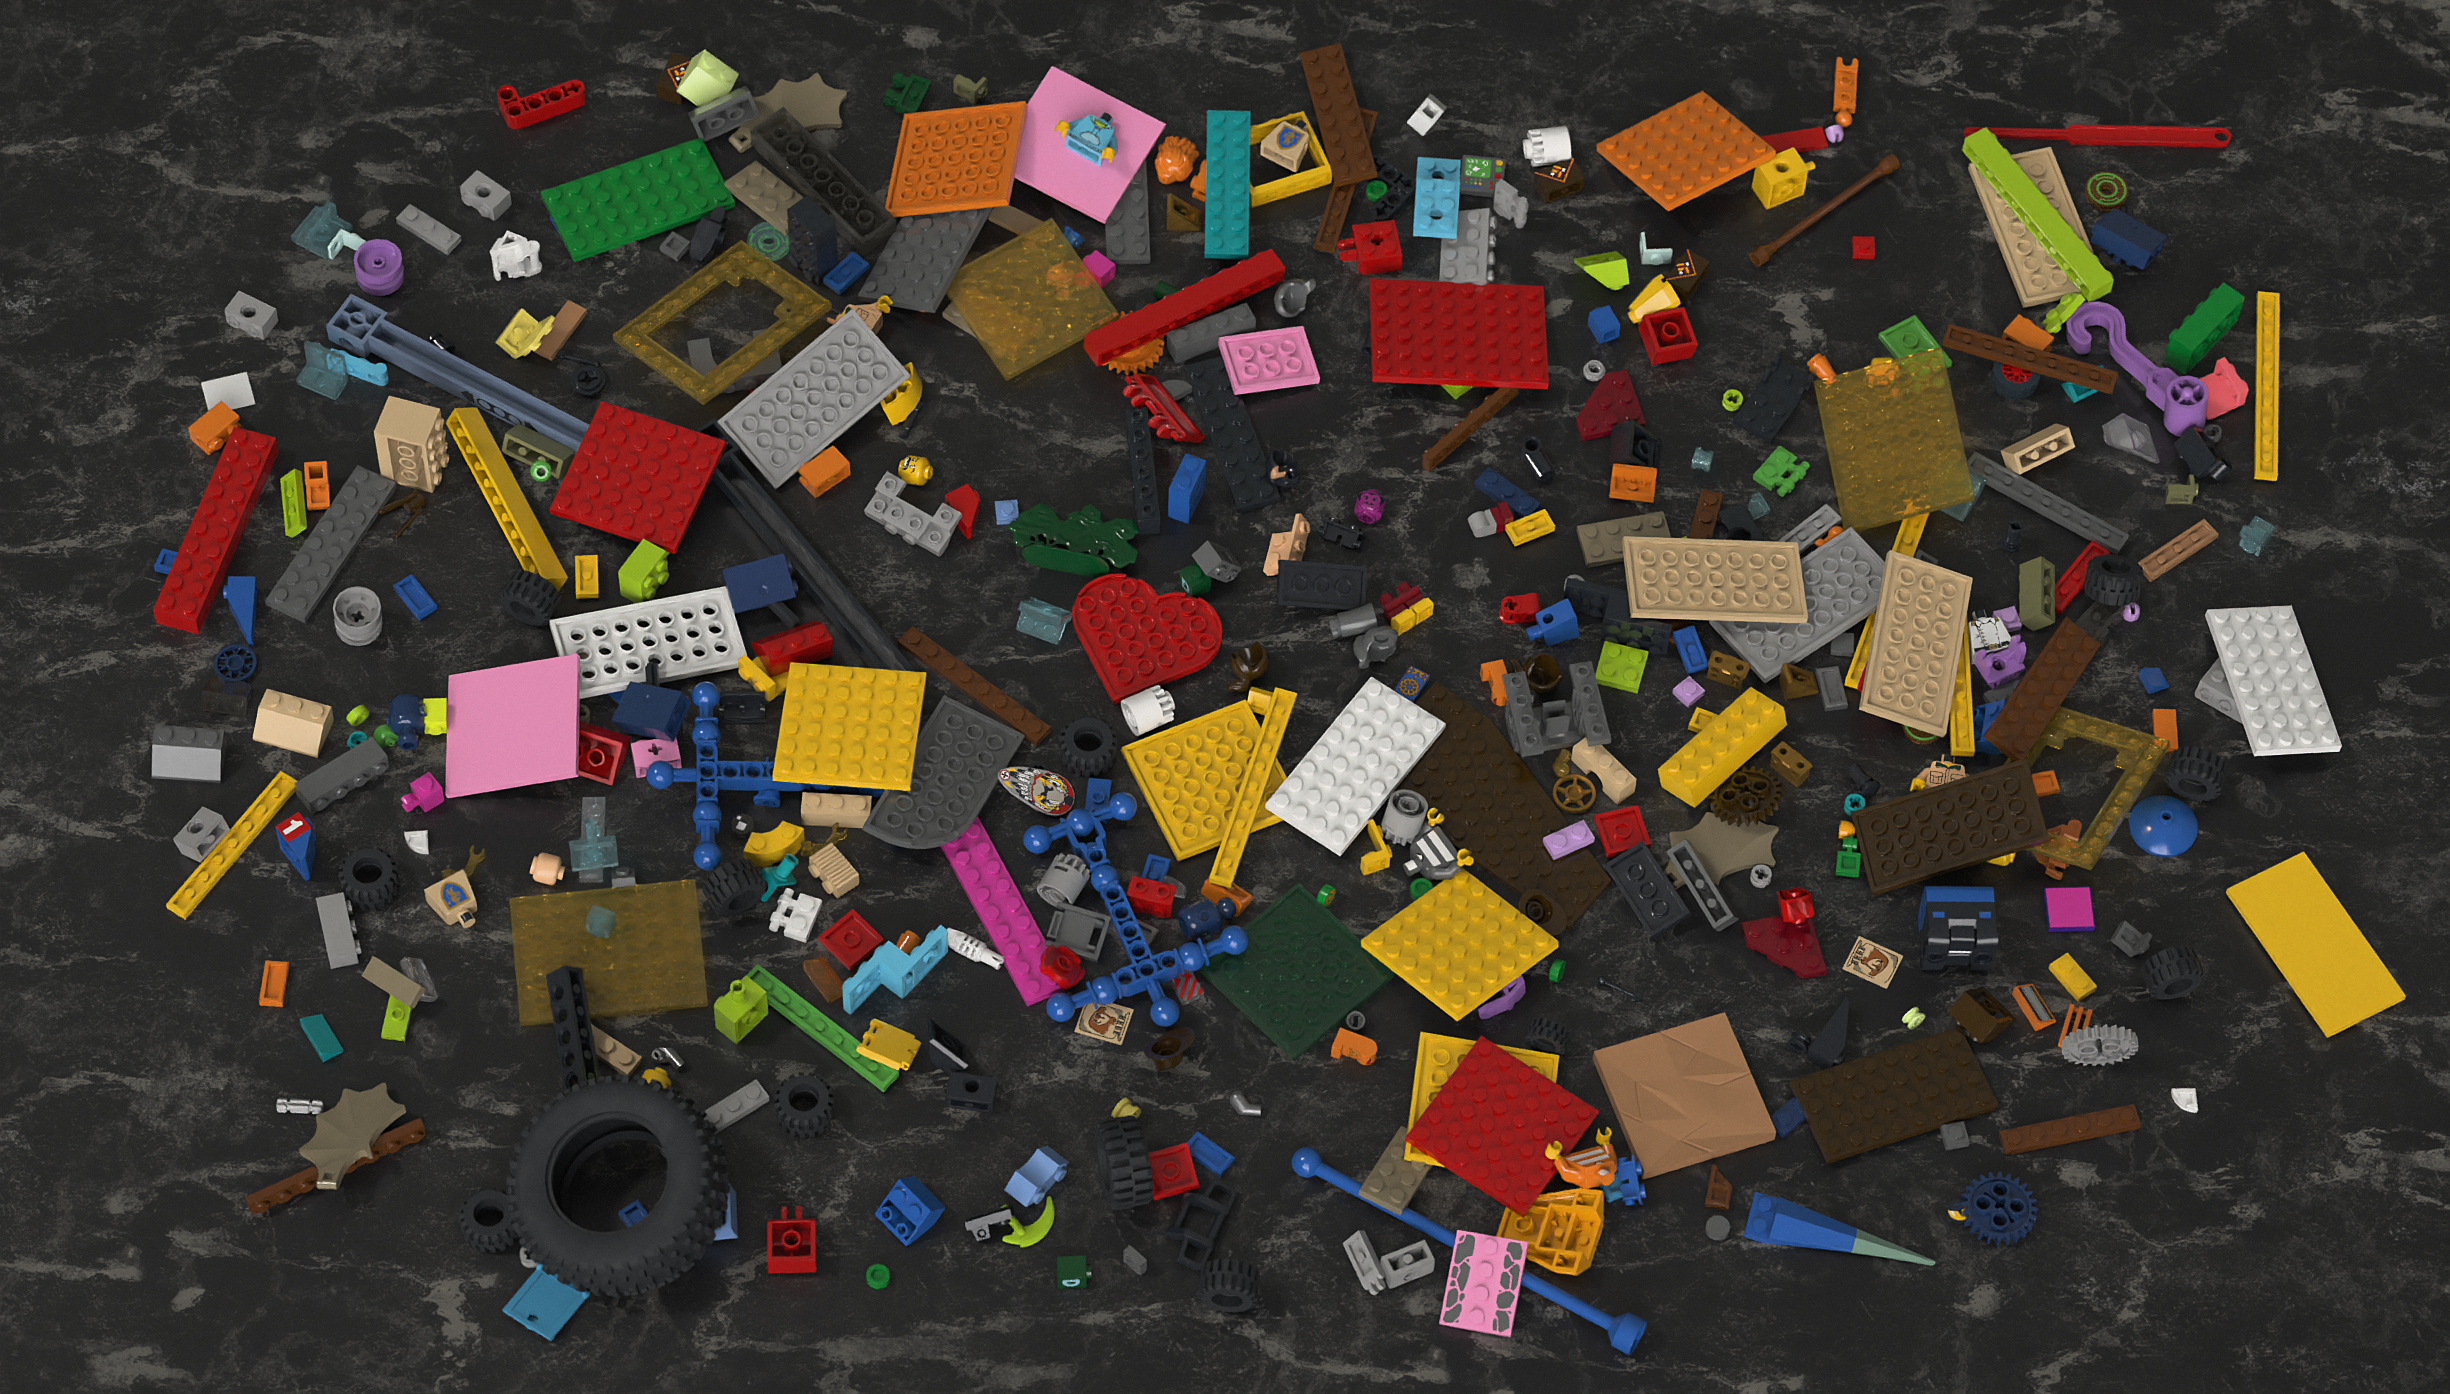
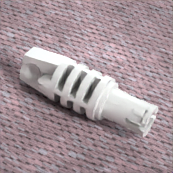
[947,928,1004,970]

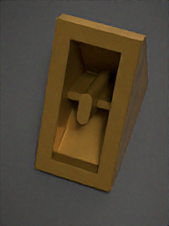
[1167,193,1201,231]
[1779,663,1819,700]

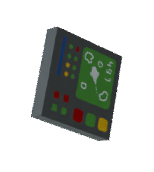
[1459,155,1506,198]

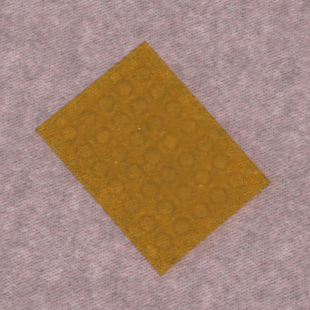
[1814,347,1975,532]
[509,879,708,1026]

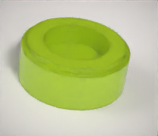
[346,705,370,726]

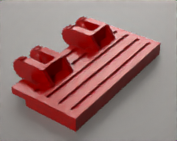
[1123,373,1205,443]

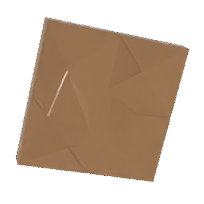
[1593,1012,1776,1179]

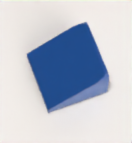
[2139,668,2169,694]

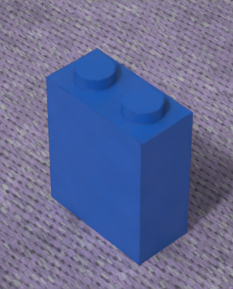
[1168,454,1206,524]

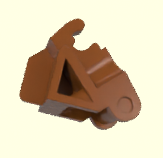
[2031,819,2082,880]

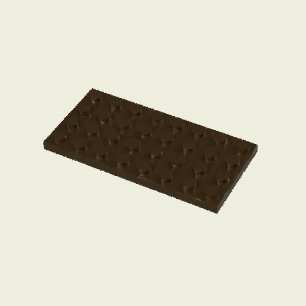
[1851,758,2050,896]
[1789,1027,1999,1164]

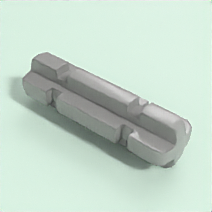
[276,1098,324,1114]

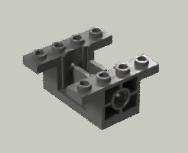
[1502,661,1611,757]

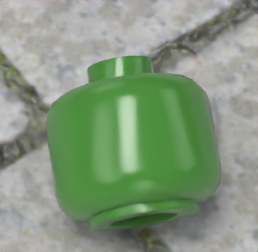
[530,459,552,482]
[373,724,399,748]

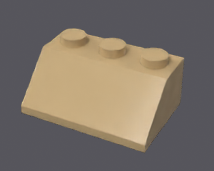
[253,689,334,758]

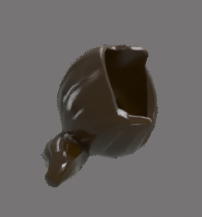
[1227,641,1270,693]
[1508,653,1563,693]

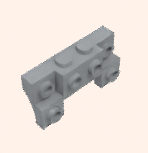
[864,472,962,557]

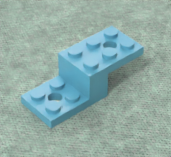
[1413,157,1461,239]
[842,925,948,1015]

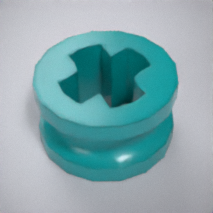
[1844,794,1866,817]

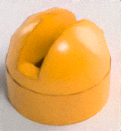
[1838,820,1855,839]

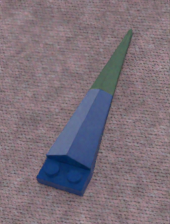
[1743,1192,1936,1266]

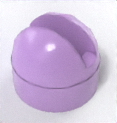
[1825,125,1844,143]
[2121,602,2140,622]

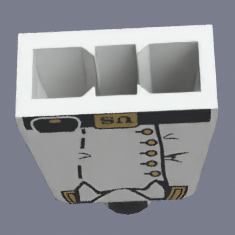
[1968,610,2011,664]

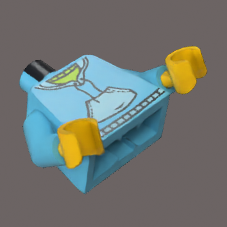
[1054,112,1117,166]

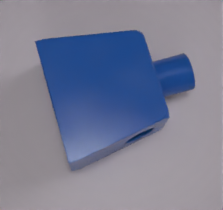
[1525,598,1580,646]

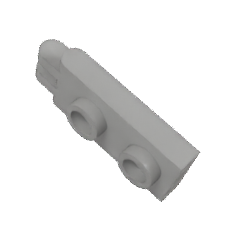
[1343,1230,1386,1295]

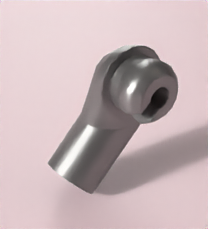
[651,1048,687,1072]
[1230,1090,1261,1116]

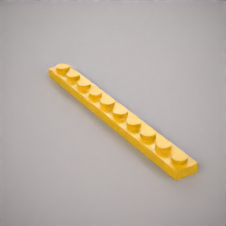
[2254,291,2280,481]
[1844,501,1931,689]
[1209,687,1297,888]

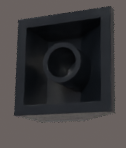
[1609,419,1661,477]

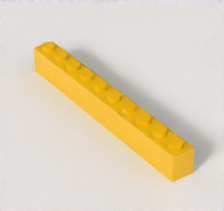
[446,407,568,591]

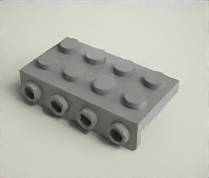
[1439,208,1497,286]
[2195,657,2243,724]

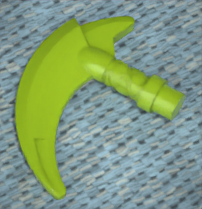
[1001,1196,1054,1248]

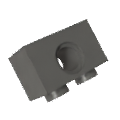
[1192,540,1242,583]

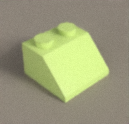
[676,50,739,107]

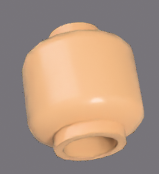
[530,852,565,885]

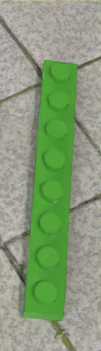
[747,964,899,1092]

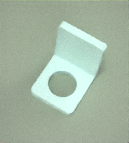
[328,229,366,260]
[1639,232,1672,265]

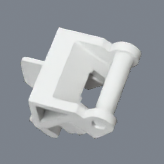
[490,231,542,281]

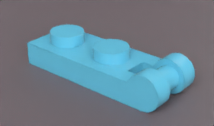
[328,348,389,386]

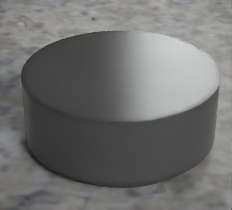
[1705,1215,1730,1241]

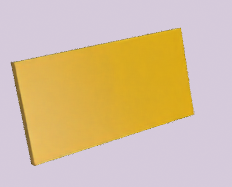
[2226,852,2406,1038]

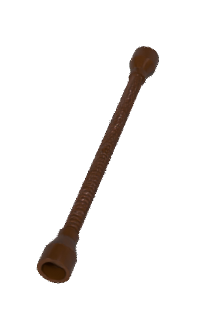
[1749,153,1900,267]

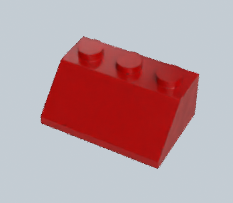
[751,621,833,678]
[578,720,631,786]

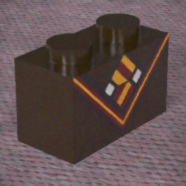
[656,53,692,105]
[1533,158,1585,204]
[1663,249,1710,303]

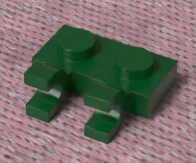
[883,72,931,114]

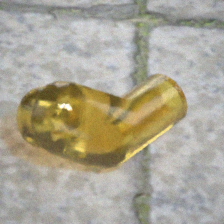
[1552,749,1571,777]

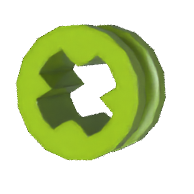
[1722,389,1743,411]

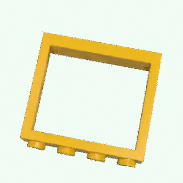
[1249,111,1332,208]

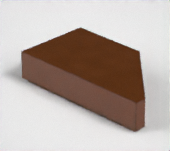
[1705,1164,1732,1211]

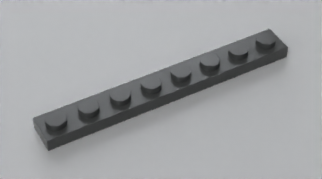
[1963,452,2130,555]

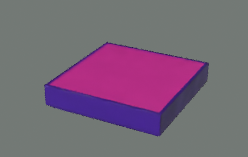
[2043,887,2095,932]

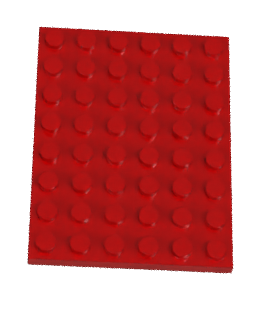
[1369,278,1549,389]

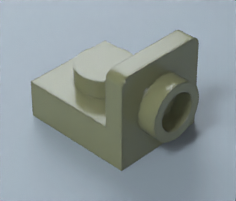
[954,74,988,105]
[2165,475,2198,504]

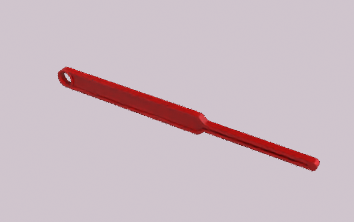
[1964,125,2231,147]

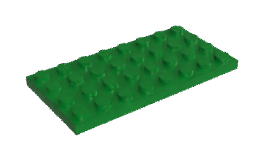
[540,138,735,262]

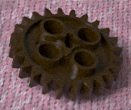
[1708,766,1784,827]

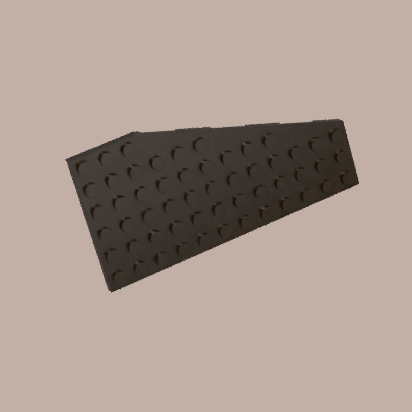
[1386,681,1611,931]

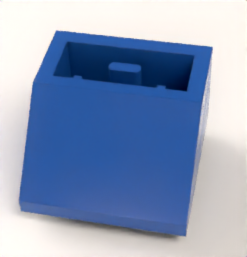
[1972,699,2007,755]
[875,1176,946,1246]

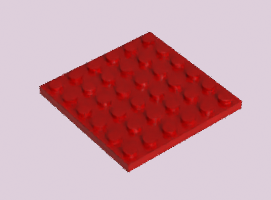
[550,401,726,554]
[1405,1036,1599,1218]

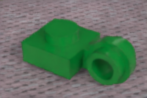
[1835,835,1861,878]

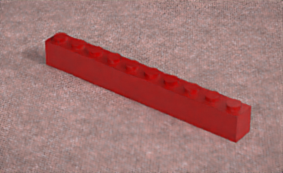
[1084,248,1285,367]

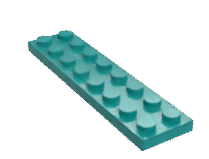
[1205,110,1250,259]

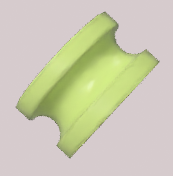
[1902,1007,1925,1030]

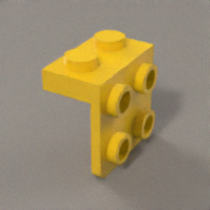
[738,655,789,702]

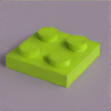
[1595,641,1649,693]

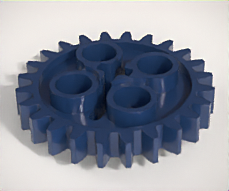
[1960,1171,2038,1246]

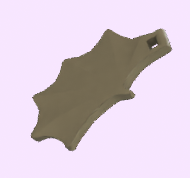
[729,73,847,153]
[1664,812,1779,890]
[299,1082,406,1189]

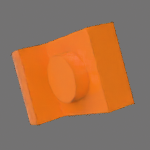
[304,461,330,510]

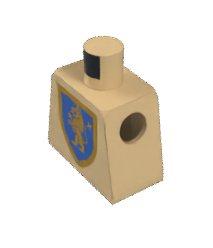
[1260,120,1309,173]
[424,870,478,928]

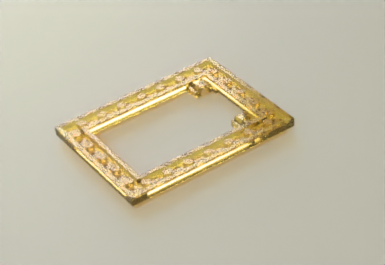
[613,240,832,405]
[2004,707,2170,870]

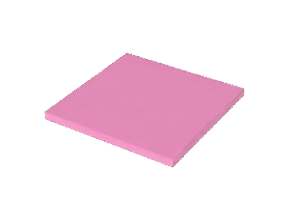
[1014,66,1166,224]
[445,654,580,798]

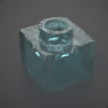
[585,905,616,938]

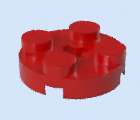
[1039,944,1085,990]

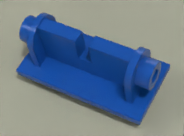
[1617,1155,1646,1206]

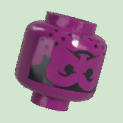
[1354,489,1385,524]

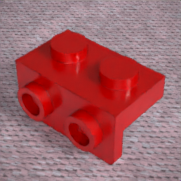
[1126,876,1177,919]

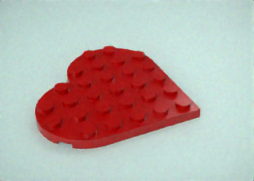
[1072,574,1222,705]

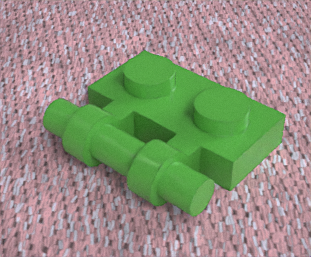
[1753,445,1810,497]

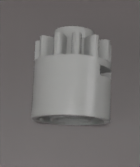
[1381,789,1428,846]
[1037,853,1090,907]

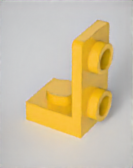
[1360,819,1392,875]

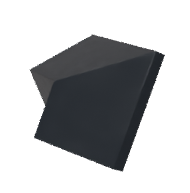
[927,1018,968,1075]

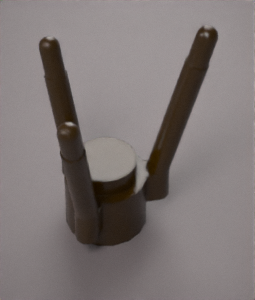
[378,490,426,538]

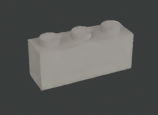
[316,892,361,969]

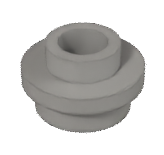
[1583,360,1605,381]

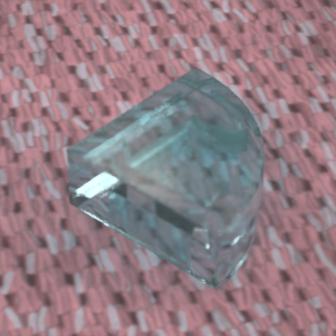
[1748,492,1770,520]

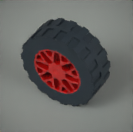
[1991,361,2041,400]

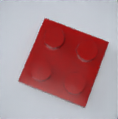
[1593,805,1651,858]
[818,909,884,971]
[1148,1143,1200,1201]

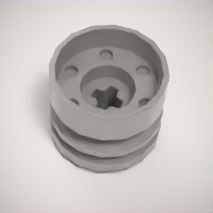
[333,586,383,646]

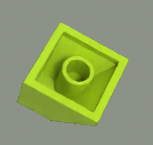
[1574,251,1629,290]

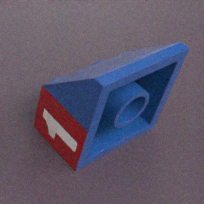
[275,812,316,881]

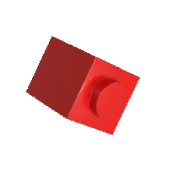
[945,483,981,539]

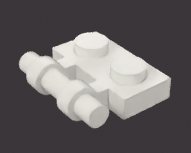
[769,888,822,943]

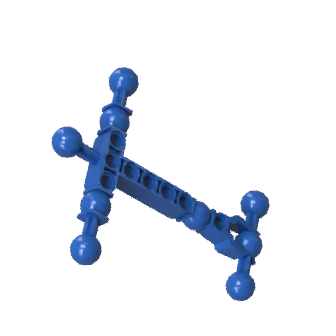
[646,681,885,871]
[1023,792,1249,1027]

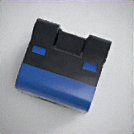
[1918,886,1998,971]

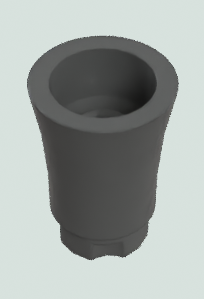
[1328,603,1378,638]

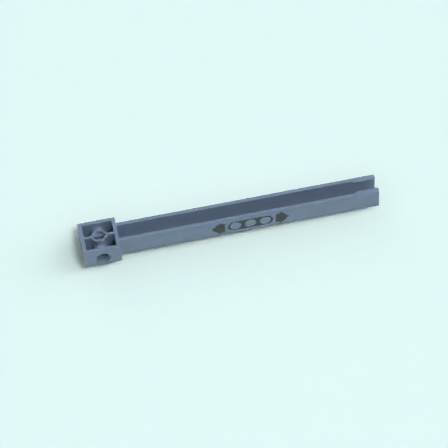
[326,294,590,455]

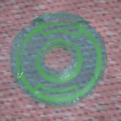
[747,222,789,262]

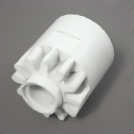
[1523,126,1571,167]
[1121,685,1175,736]

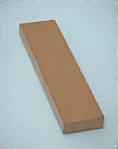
[2138,519,2219,582]

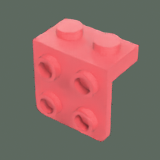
[2200,357,2249,420]

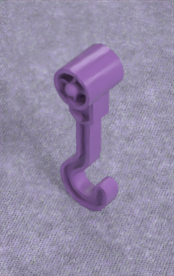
[2066,301,2209,437]

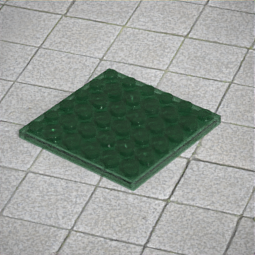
[1198,882,1395,1061]

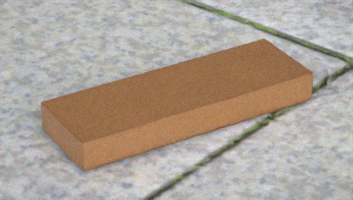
[533,300,587,361]

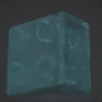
[296,340,349,400]

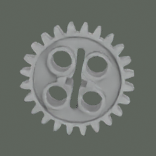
[2061,1024,2138,1066]

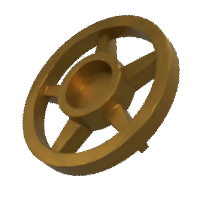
[1553,774,1596,813]

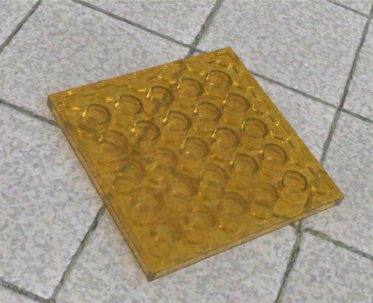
[946,218,1120,381]

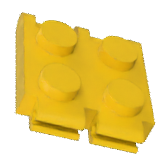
[856,1019,921,1070]

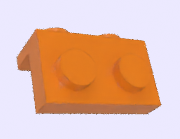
[1609,463,1657,503]

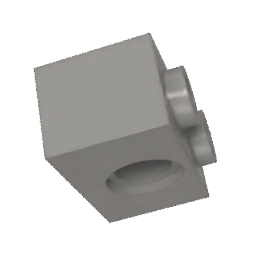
[460,170,512,221]
[225,291,278,340]
[173,806,230,863]
[1380,1240,1435,1289]

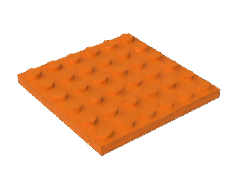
[1596,91,1776,211]
[884,101,1028,218]

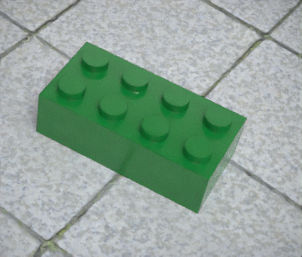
[2164,283,2245,375]

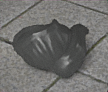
[1274,278,1316,317]
[1353,626,1398,669]

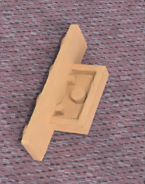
[1263,513,1310,576]

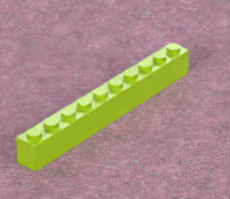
[1962,127,2114,302]

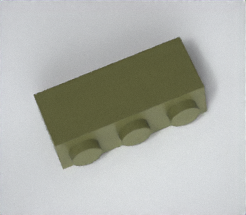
[501,424,576,479]
[2019,556,2055,631]

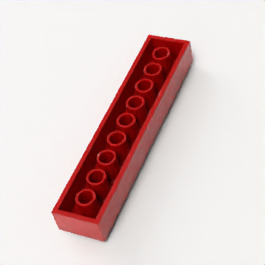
[153,426,279,635]

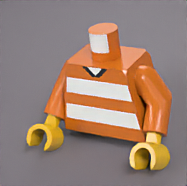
[1545,1127,1618,1189]

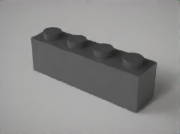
[1167,303,1256,364]
[294,737,389,814]
[1666,839,1739,932]

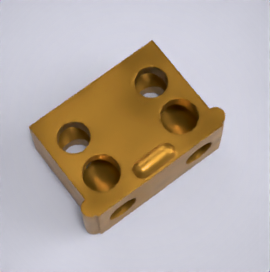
[1707,651,1751,690]
[1770,741,1813,788]

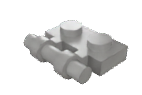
[1493,179,1528,228]

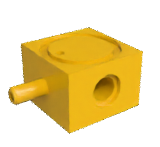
[1752,147,1815,210]

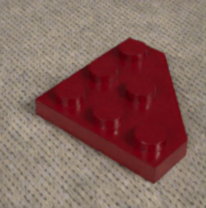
[1576,369,1646,441]
[1741,915,1827,979]

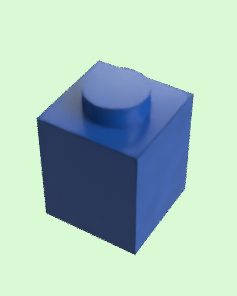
[1588,305,1621,344]

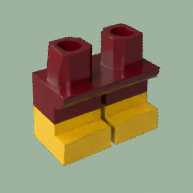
[1379,581,1434,636]

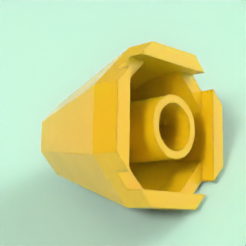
[1628,274,1681,325]

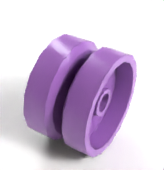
[354,239,405,296]

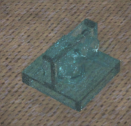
[291,201,353,260]
[1016,598,1072,645]
[569,817,618,871]

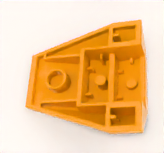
[1496,1188,1604,1275]

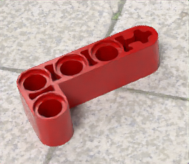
[497,80,586,129]

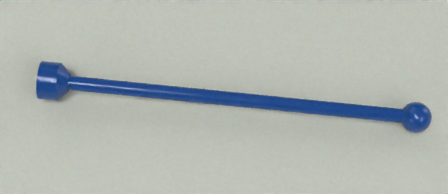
[1291,1147,1647,1355]

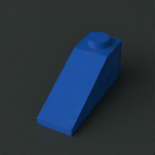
[223,576,258,646]

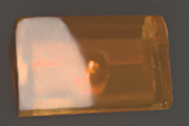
[803,956,843,1003]

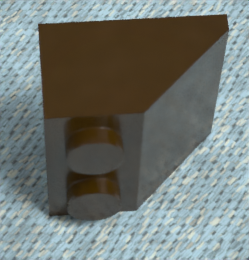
[1948,987,2016,1043]

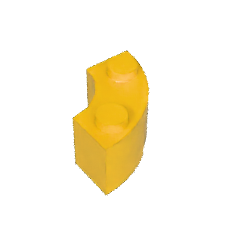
[881,362,922,426]
[743,821,805,867]

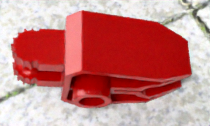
[1777,886,1815,924]

